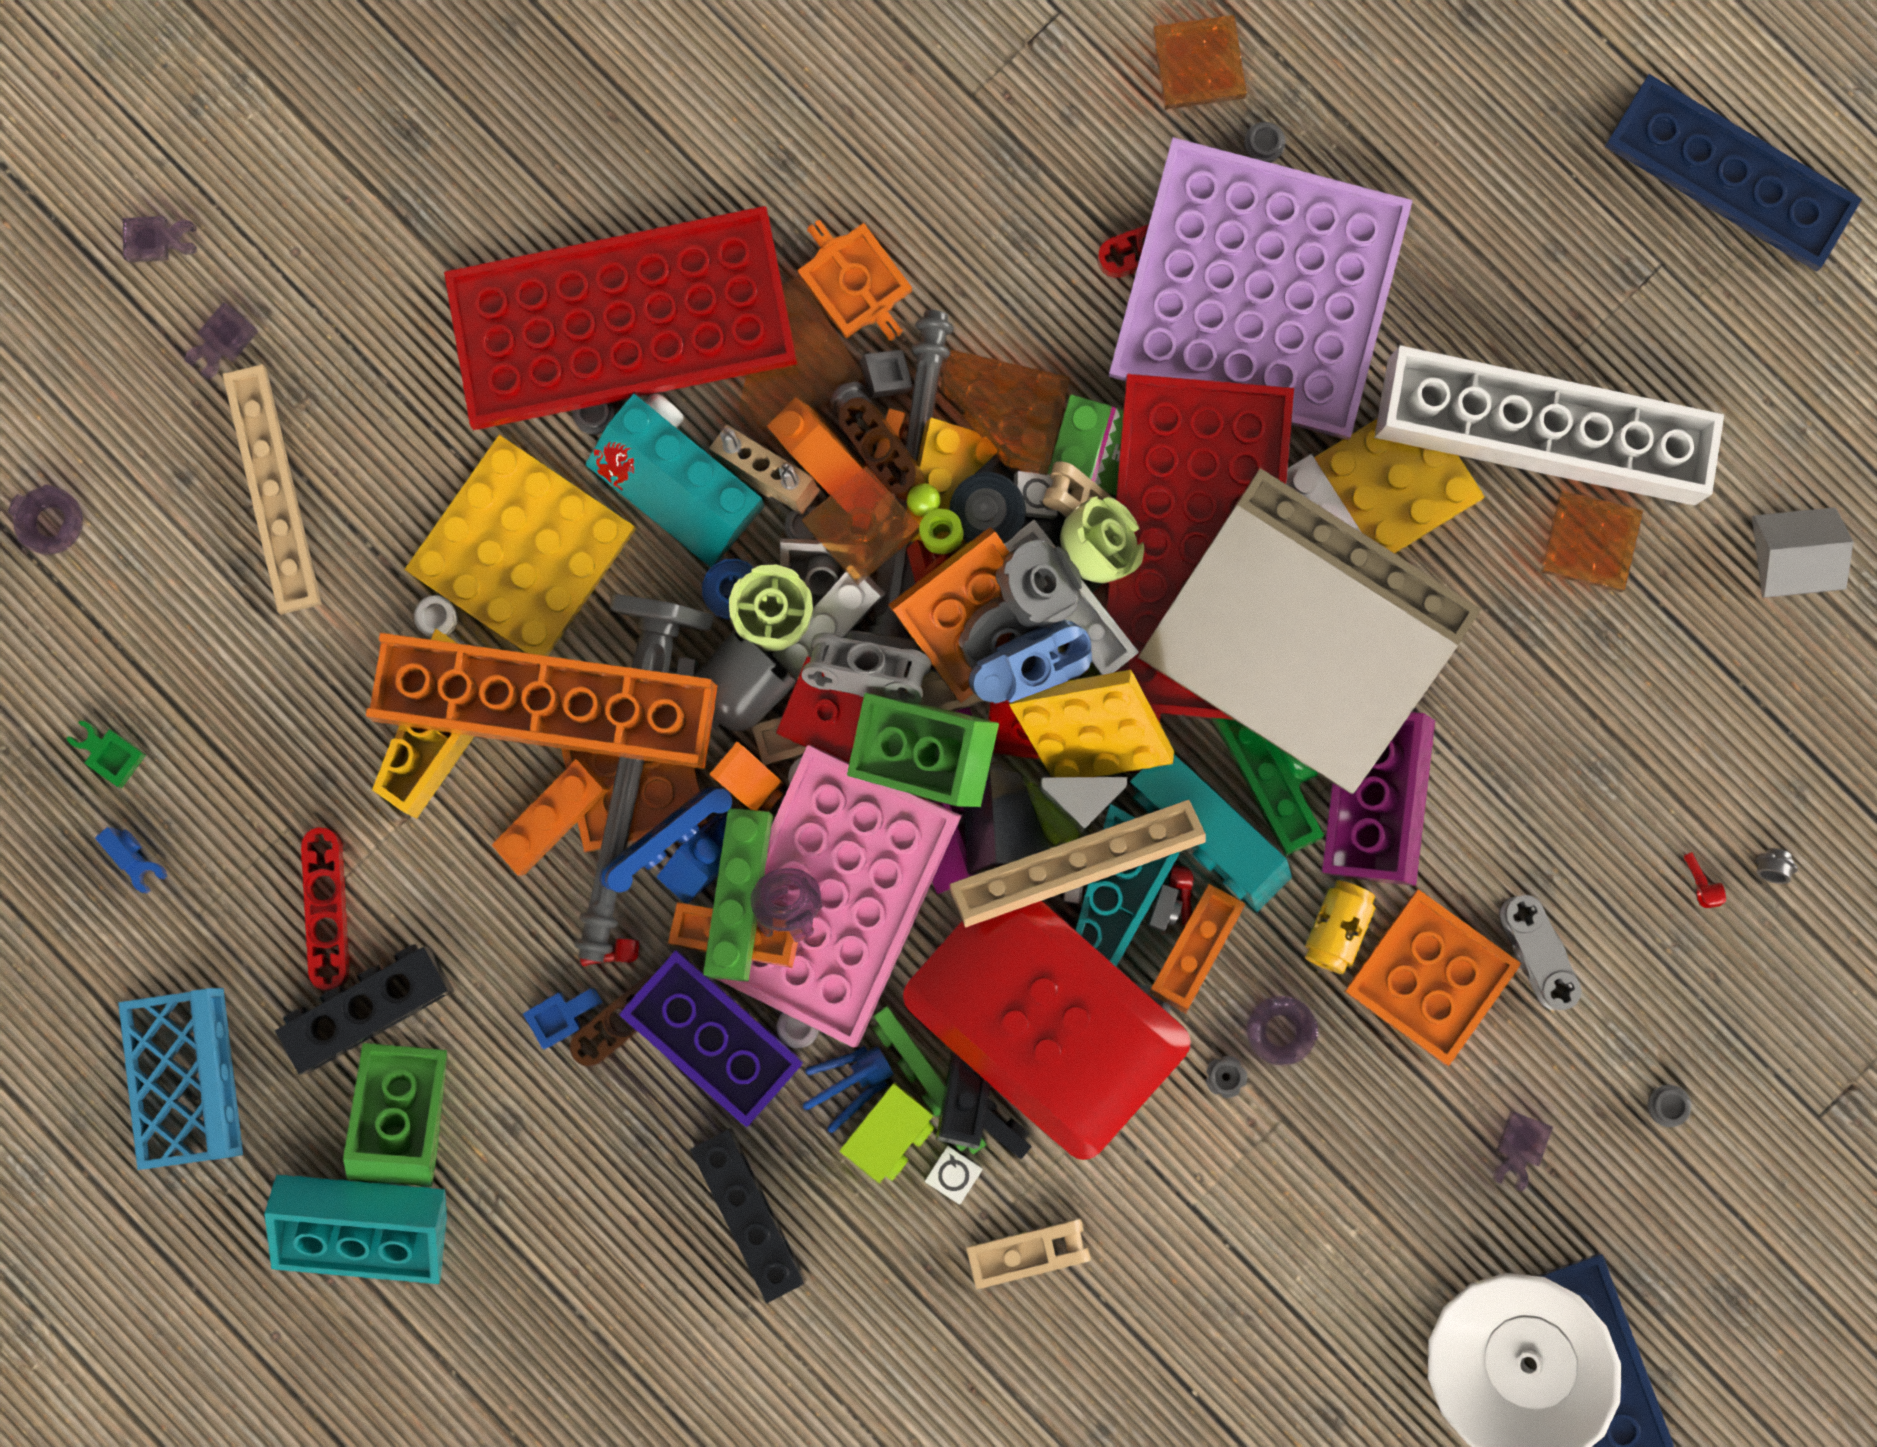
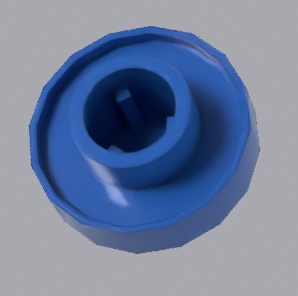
[702,559,754,621]

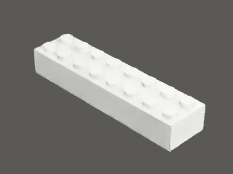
[1374,345,1724,505]

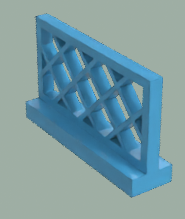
[118,988,243,1170]

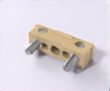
[709,425,820,515]

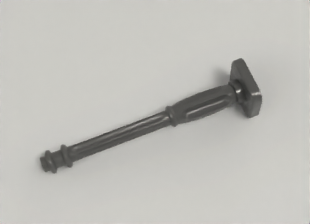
[846,310,954,666]
[574,594,714,962]

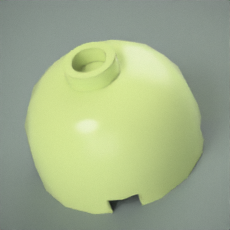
[1060,496,1144,583]
[729,564,813,651]

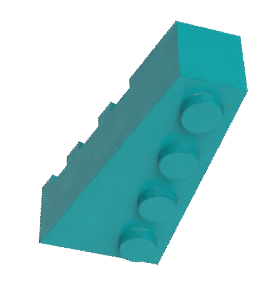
[1130,754,1292,913]
[1075,804,1181,966]

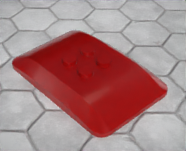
[903,900,1191,1160]

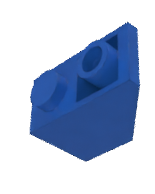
[657,812,727,904]

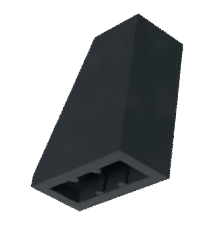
[963,763,1050,875]

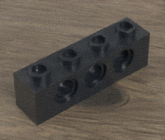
[275,944,454,1075]
[690,1128,807,1304]

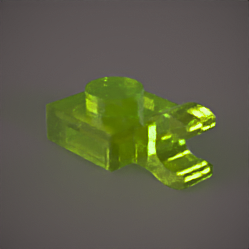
[1027,782,1081,846]

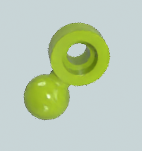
[907,483,964,554]

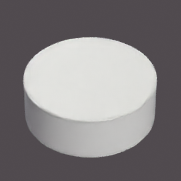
[644,393,684,428]
[414,595,458,637]
[777,1013,819,1048]

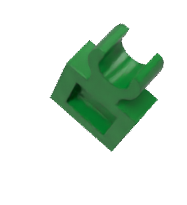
[67,721,147,788]

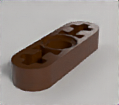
[839,397,924,500]
[570,974,654,1066]

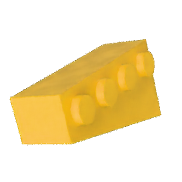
[372,628,474,819]

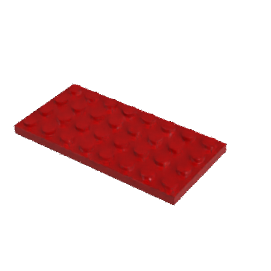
[444,206,798,431]
[1106,374,1294,720]

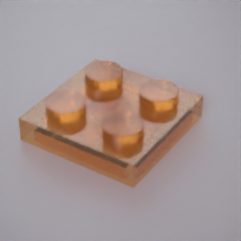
[1153,15,1247,110]
[802,466,920,585]
[1540,490,1643,592]

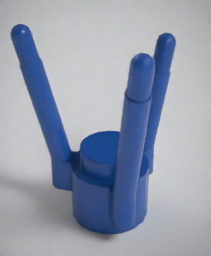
[803,1046,894,1133]

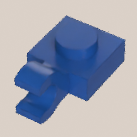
[95,827,168,894]
[523,988,603,1050]

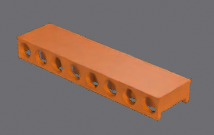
[366,633,718,769]

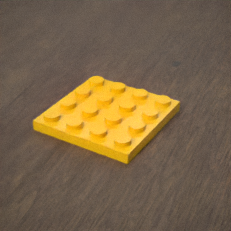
[404,435,636,656]

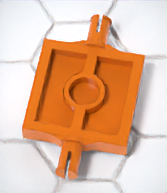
[797,220,912,341]

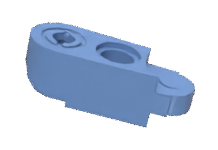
[969,619,1092,704]

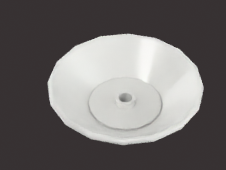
[1428,1273,1621,1447]

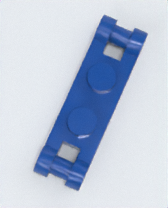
[599,787,732,892]

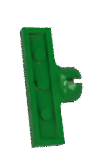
[1212,718,1324,857]

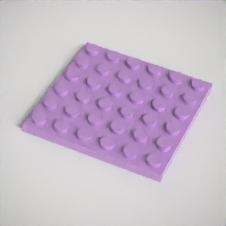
[1108,137,1413,440]

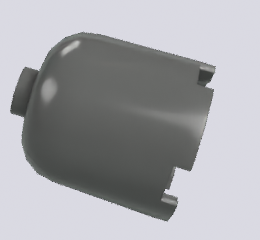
[695,629,797,732]

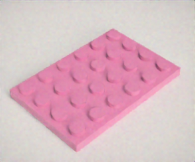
[715,745,961,1048]

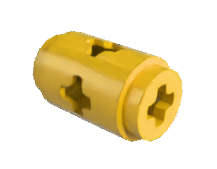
[1305,880,1375,974]

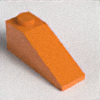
[767,397,888,523]
[709,742,784,812]

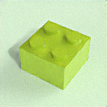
[839,1082,935,1184]

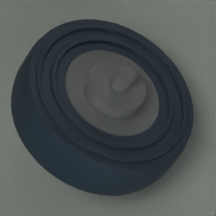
[949,472,1026,543]

